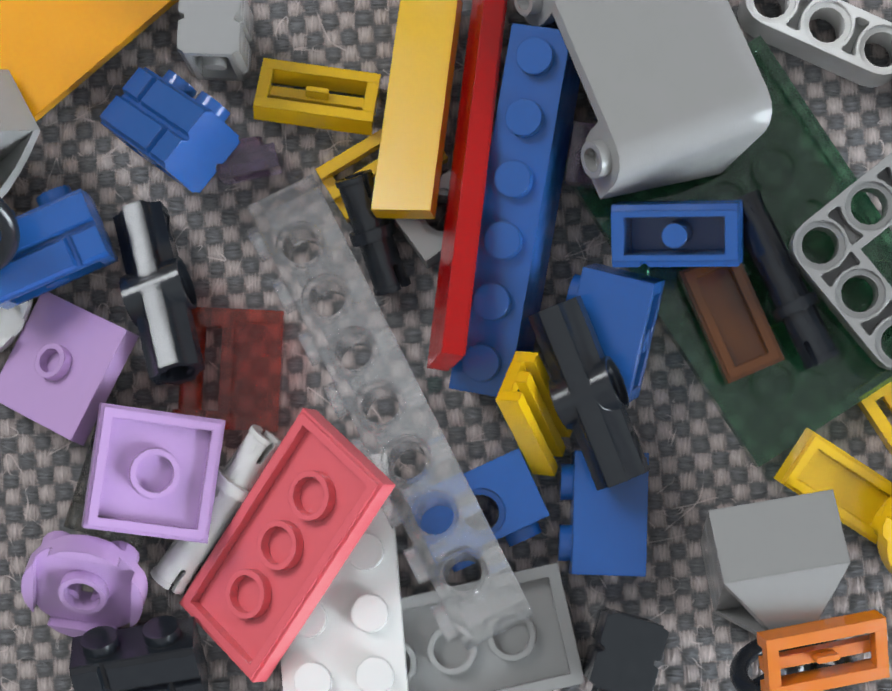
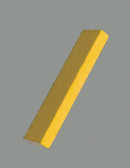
[371,0,463,219]

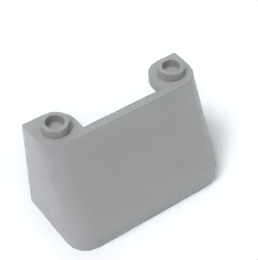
[514,0,772,200]

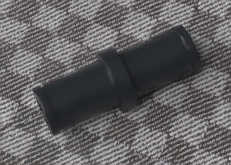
[335,169,411,296]

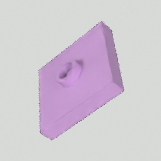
[0,292,139,446]
[81,402,226,544]

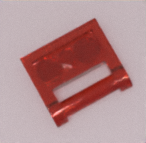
[172,307,286,433]

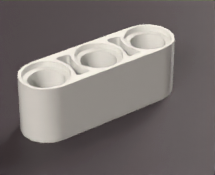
[737,0,892,88]

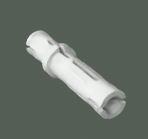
[150,424,282,595]

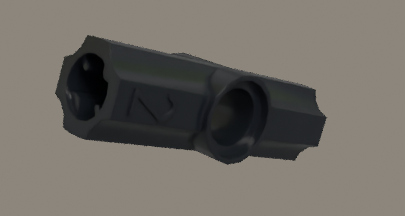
[113,200,205,385]
[528,296,650,491]

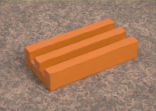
[756,609,890,691]

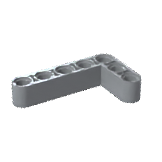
[788,152,892,370]

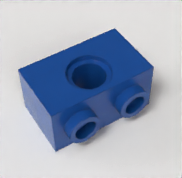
[407,448,550,572]

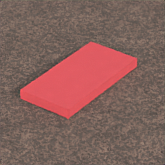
[179,408,395,683]

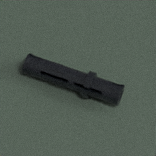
[737,189,841,371]

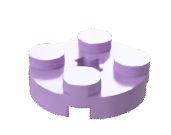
[21,531,148,637]

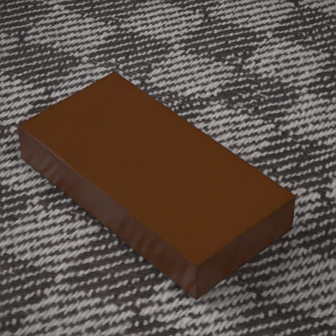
[677,263,785,385]

